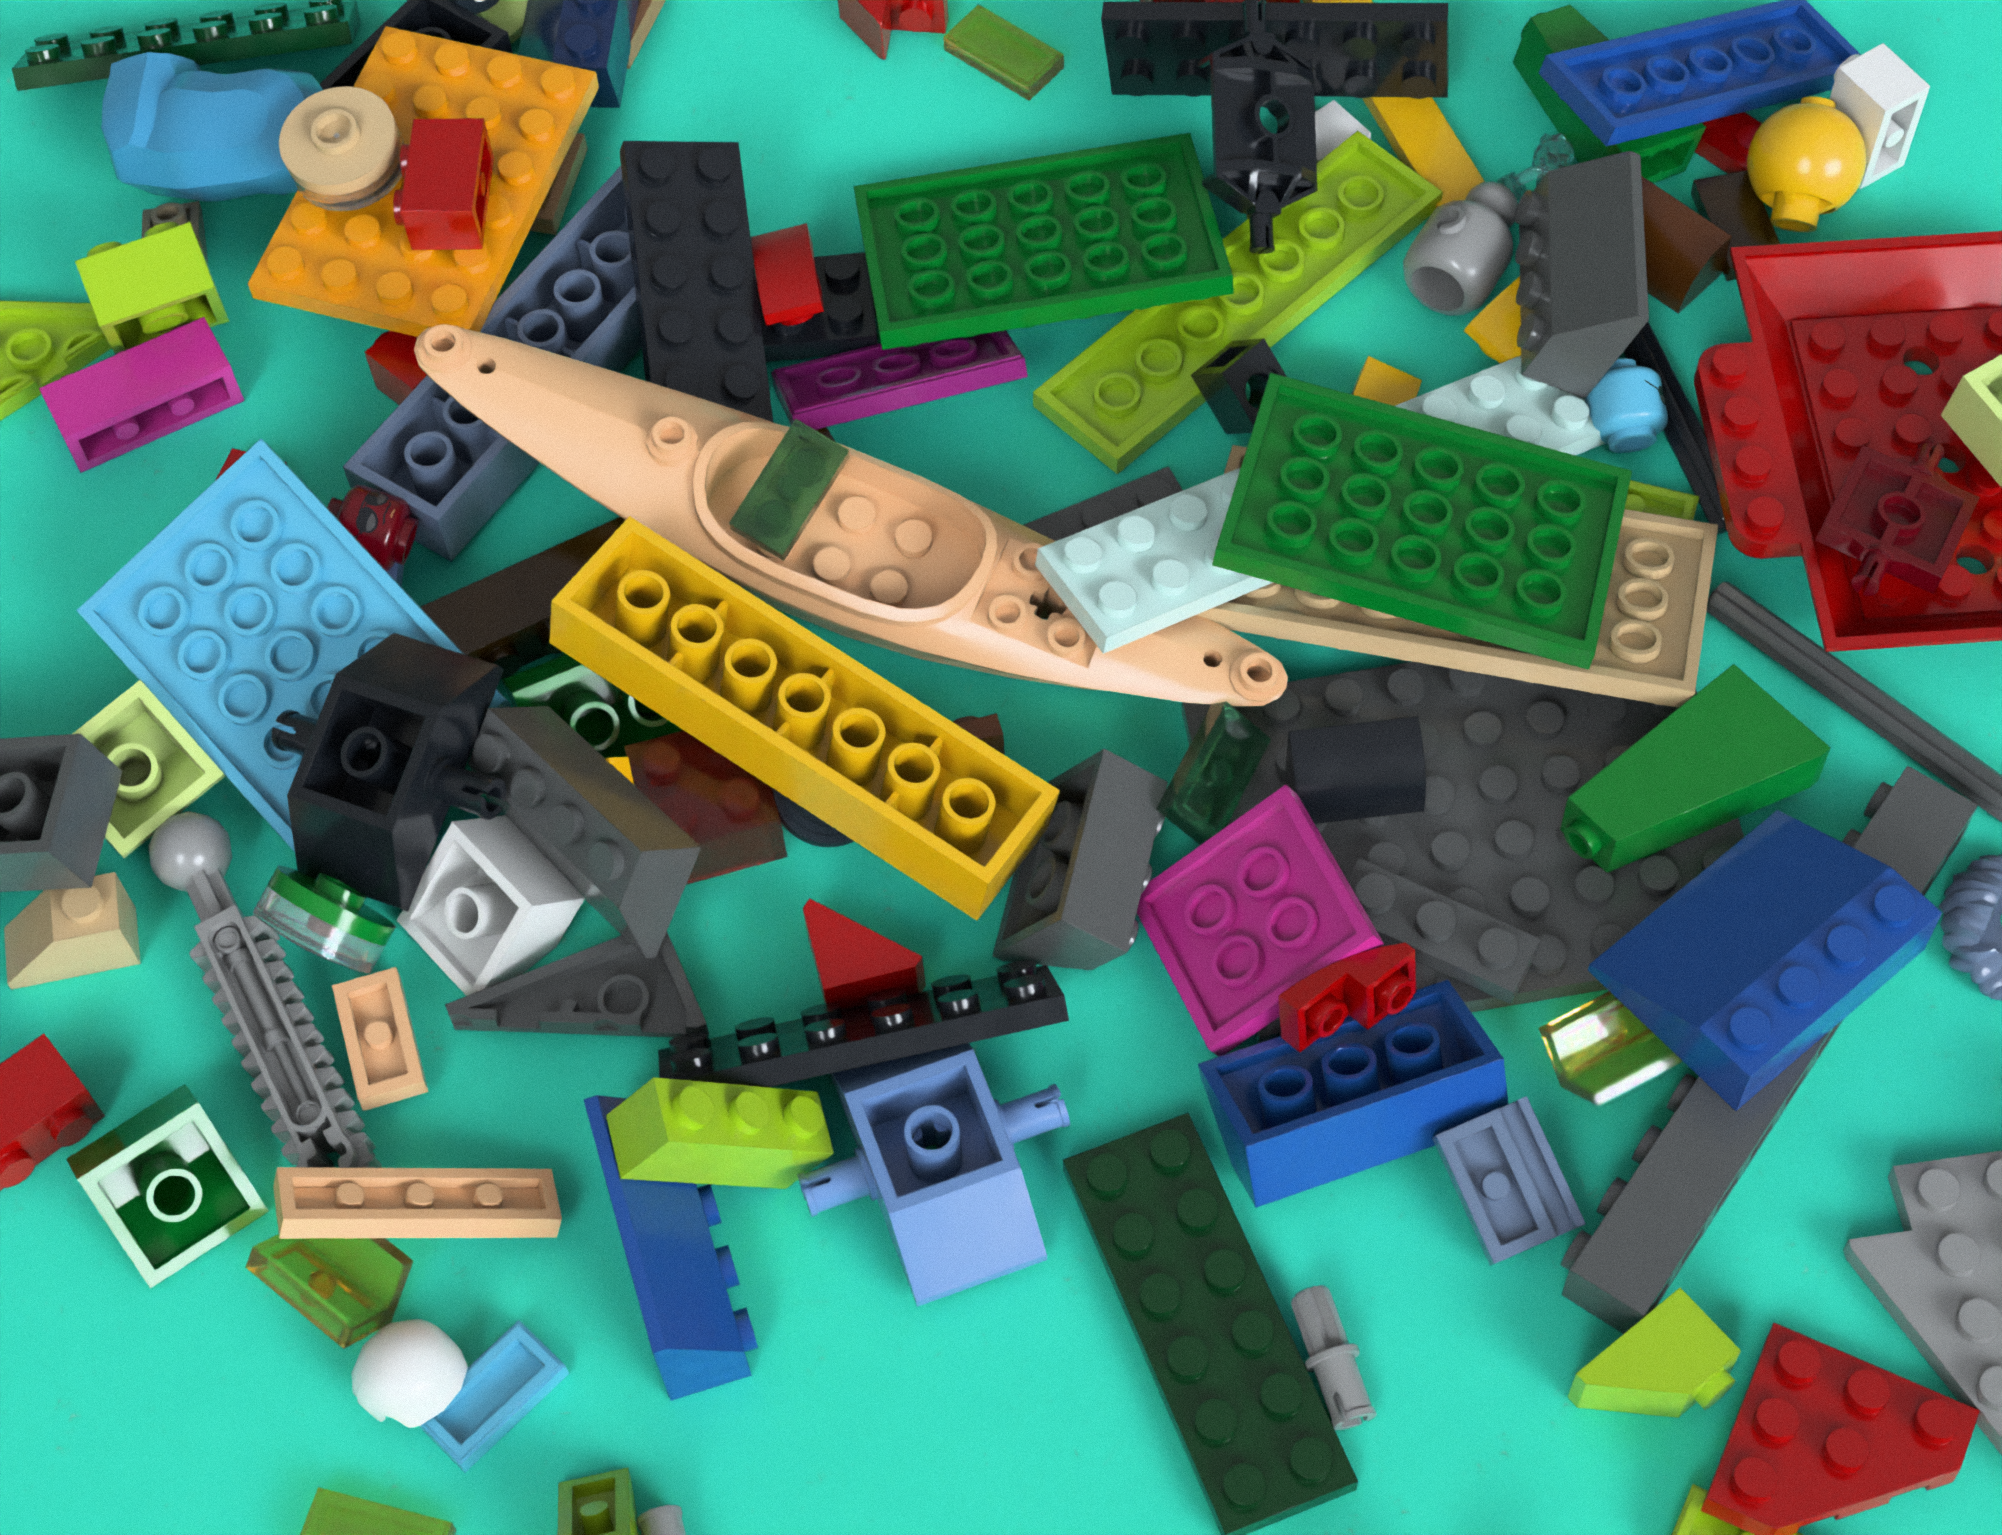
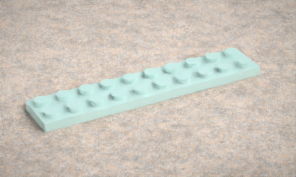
[1035,355,1604,654]

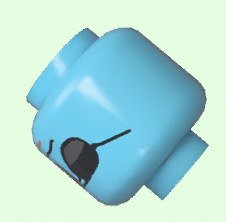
[1584,359,1668,453]

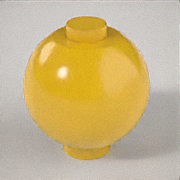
[1747,96,1866,232]

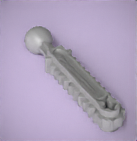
[148,811,382,1168]

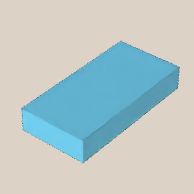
[419,1320,569,1473]

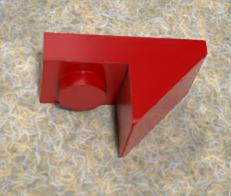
[838,0,949,60]

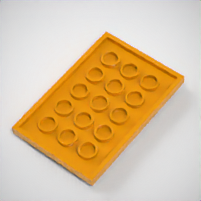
[247,26,599,337]

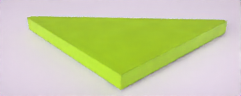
[0,300,112,421]

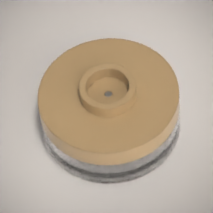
[279,86,406,211]

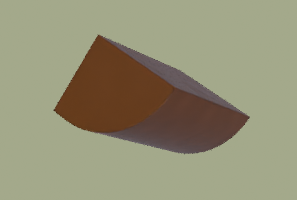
[1641,176,1732,314]

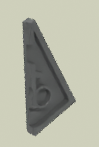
[445,932,709,1038]

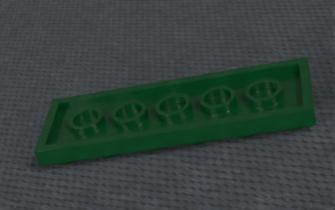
[12,0,361,91]
[1063,1113,1358,1535]

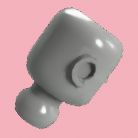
[1403,181,1518,316]

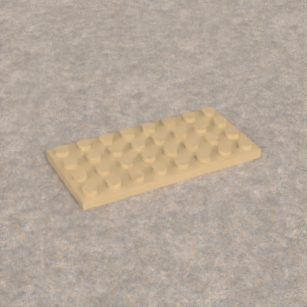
[1197,445,1718,708]

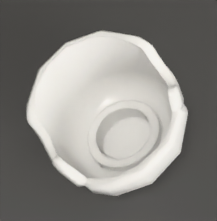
[351,1319,468,1428]

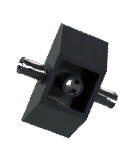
[272,633,506,912]

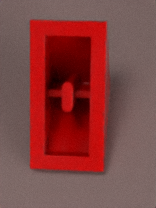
[803,898,926,1010]

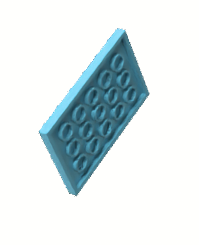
[76,439,512,852]

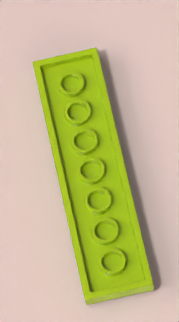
[1033,131,1443,474]

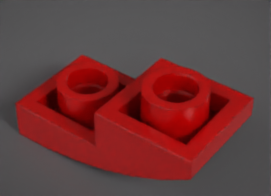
[751,223,824,326]
[1278,942,1416,1053]

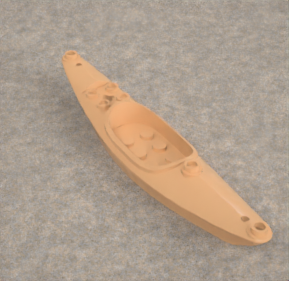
[414,324,1288,706]

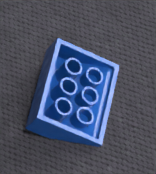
[1588,810,1942,1111]

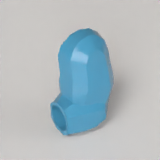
[101,52,323,202]

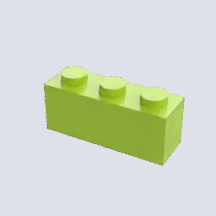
[606,1077,834,1189]

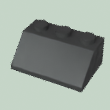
[992,749,1168,970]

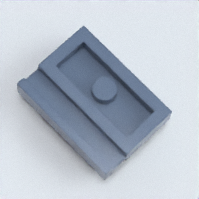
[1432,1096,1586,1266]

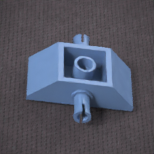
[797,1043,1070,1307]

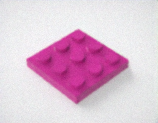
[1137,784,1384,1057]

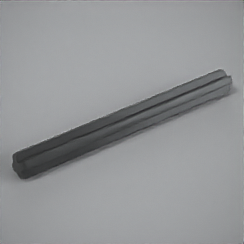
[1707,581,2002,822]

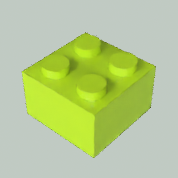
[75,222,229,354]

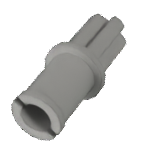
[1291,1285,1377,1431]

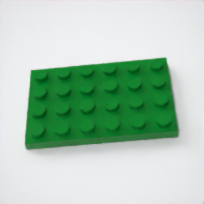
[853,133,1234,350]
[1212,372,1632,670]

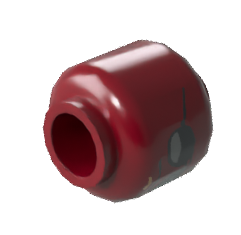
[327,485,419,571]

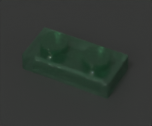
[729,419,850,561]
[1156,701,1271,845]

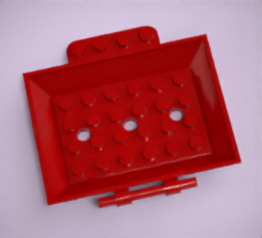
[1694,231,2002,652]

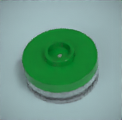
[253,865,396,973]

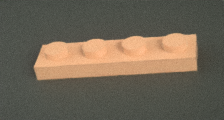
[273,1167,562,1239]

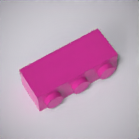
[39,317,244,473]

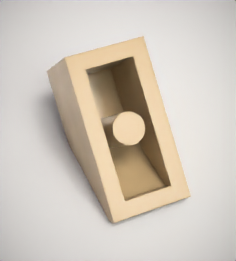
[4,872,141,990]

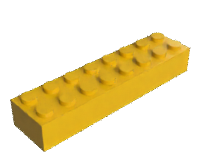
[549,516,1060,921]

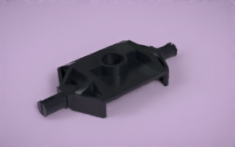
[1198,0,1318,254]

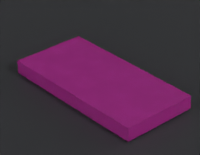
[771,330,1028,432]

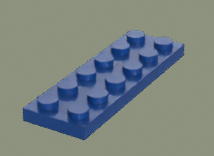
[1539,0,1861,147]

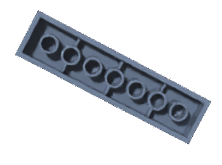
[343,166,642,562]

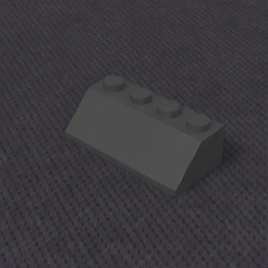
[1515,151,1649,398]
[468,706,701,958]

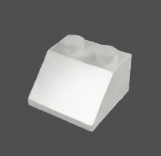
[397,815,585,996]

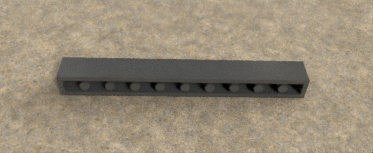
[1560,766,1978,1334]

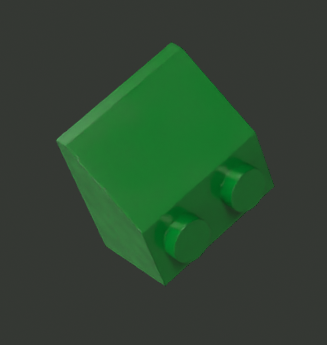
[66,1084,269,1289]

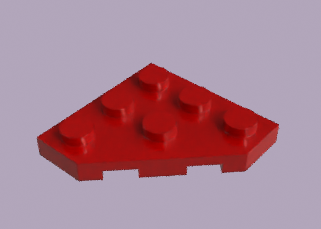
[1700,1322,1980,1535]

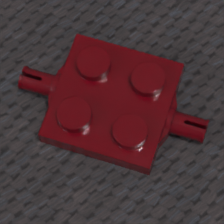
[1815,440,1980,596]

